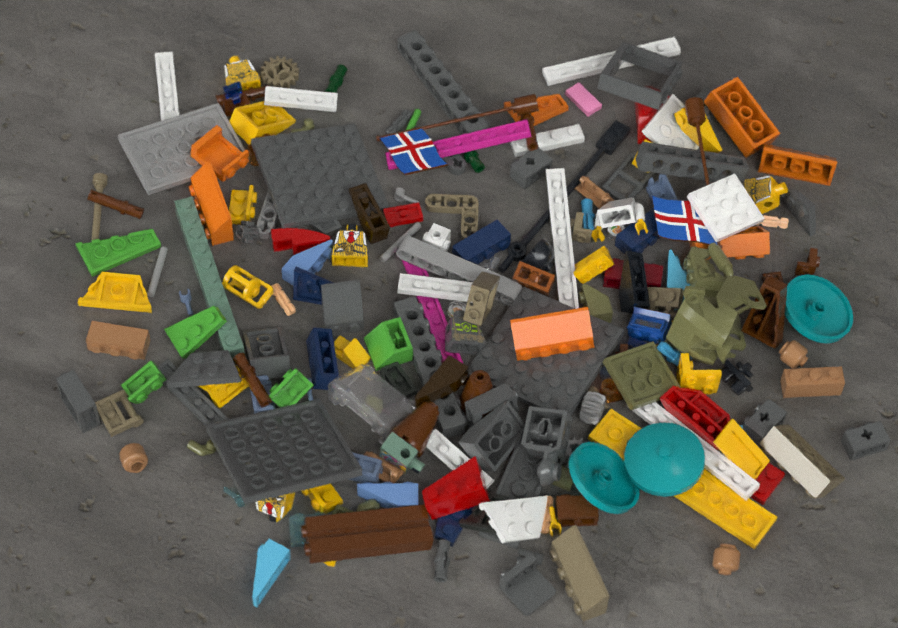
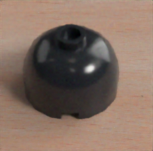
[521,238,555,272]

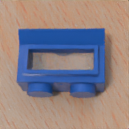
[627,307,672,344]

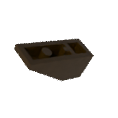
[349,183,390,244]
[415,355,469,408]

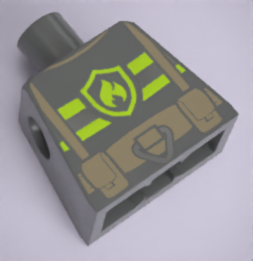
[445,310,486,355]

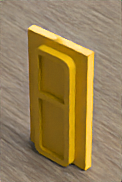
[713,419,770,480]

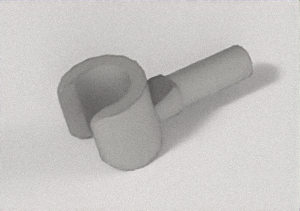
[394,187,419,203]

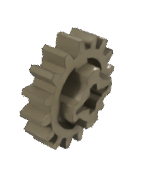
[260,56,299,89]

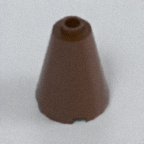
[459,370,494,418]
[389,401,440,458]

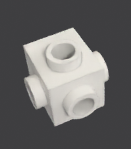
[422,223,451,251]

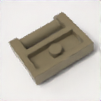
[95,390,143,437]

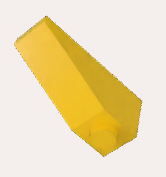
[674,107,723,153]

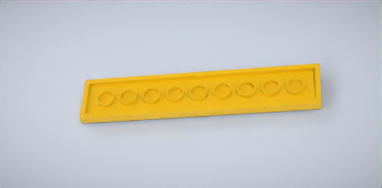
[588,409,778,550]

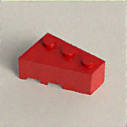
[422,456,490,520]

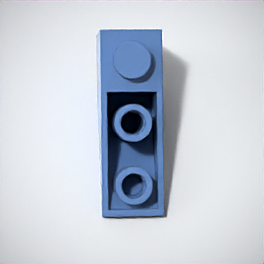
[282,240,333,286]
[357,482,418,509]

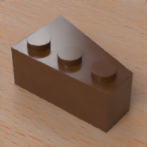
[741,276,788,349]

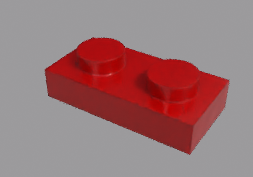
[383,202,423,227]
[750,463,786,505]

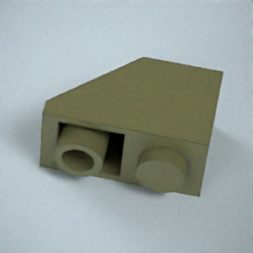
[578,284,613,323]

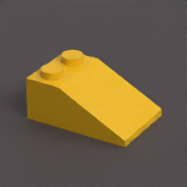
[230,101,296,147]

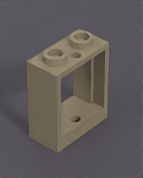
[463,271,500,326]

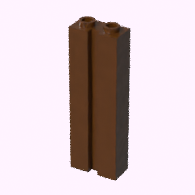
[301,504,434,564]

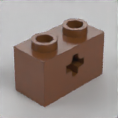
[512,261,555,297]

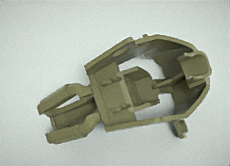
[659,242,766,366]

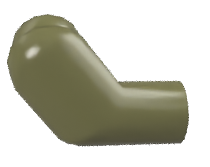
[291,118,315,133]
[187,440,216,456]
[355,499,380,512]

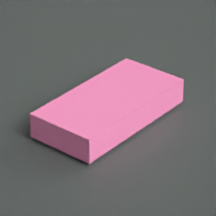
[565,83,602,117]

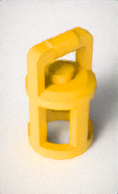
[222,265,274,309]

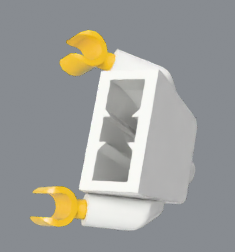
[591,198,648,242]

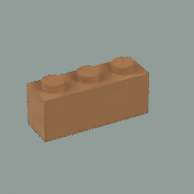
[86,321,150,360]
[780,367,845,398]

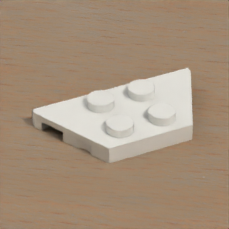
[479,496,547,543]

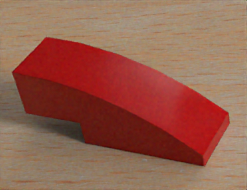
[271,228,330,255]

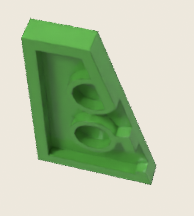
[164,306,227,359]

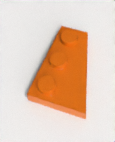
[504,94,569,126]

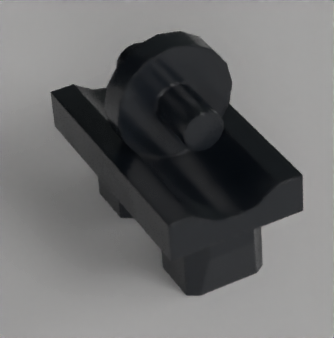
[721,359,753,396]

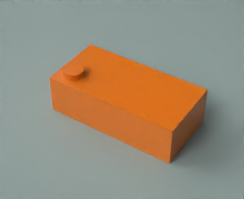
[704,77,780,158]

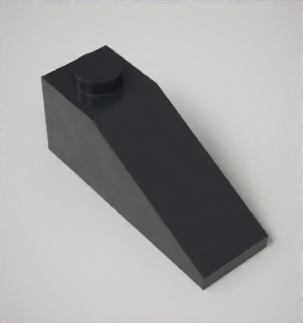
[619,251,650,314]

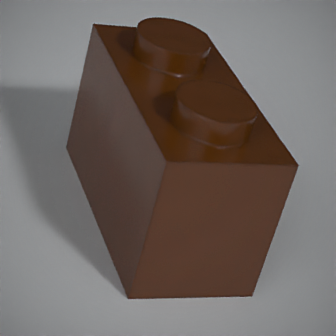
[555,494,599,527]

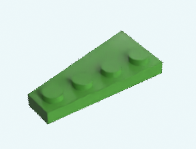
[75,229,161,277]

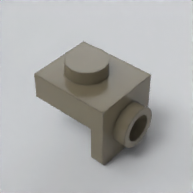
[570,212,592,243]

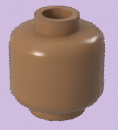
[779,340,809,369]
[119,443,148,473]
[712,544,740,575]

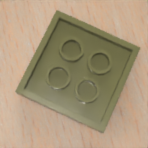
[603,342,681,411]

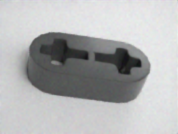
[442,154,466,175]

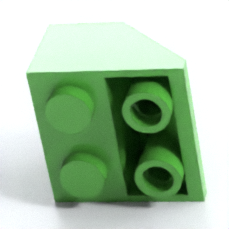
[364,317,413,371]

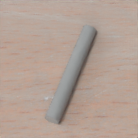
[379,222,422,263]
[147,247,168,297]

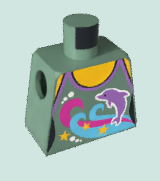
[379,432,425,474]

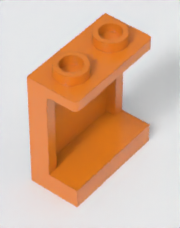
[190,125,249,182]

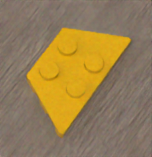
[78,272,152,313]

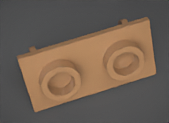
[575,176,614,209]
[364,451,404,483]

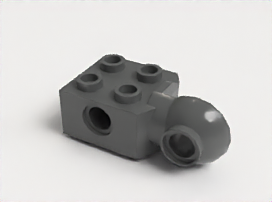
[521,406,573,487]

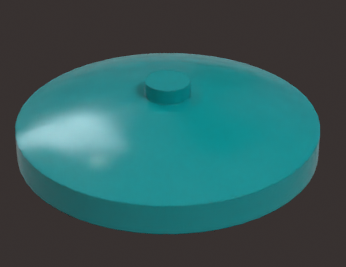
[785,275,853,343]
[624,423,705,497]
[569,442,640,514]

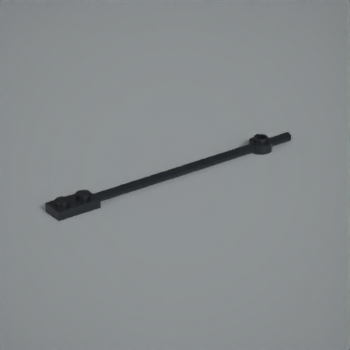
[498,120,631,273]

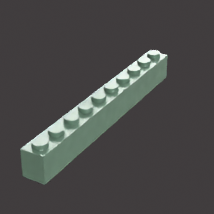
[174,197,245,363]

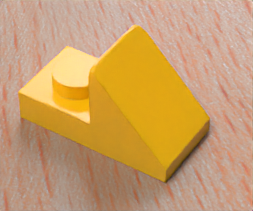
[334,335,371,372]

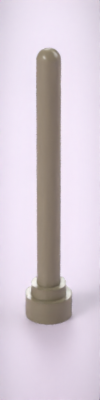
[91,173,108,242]

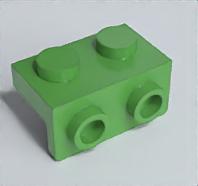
[121,361,167,404]
[269,368,314,407]

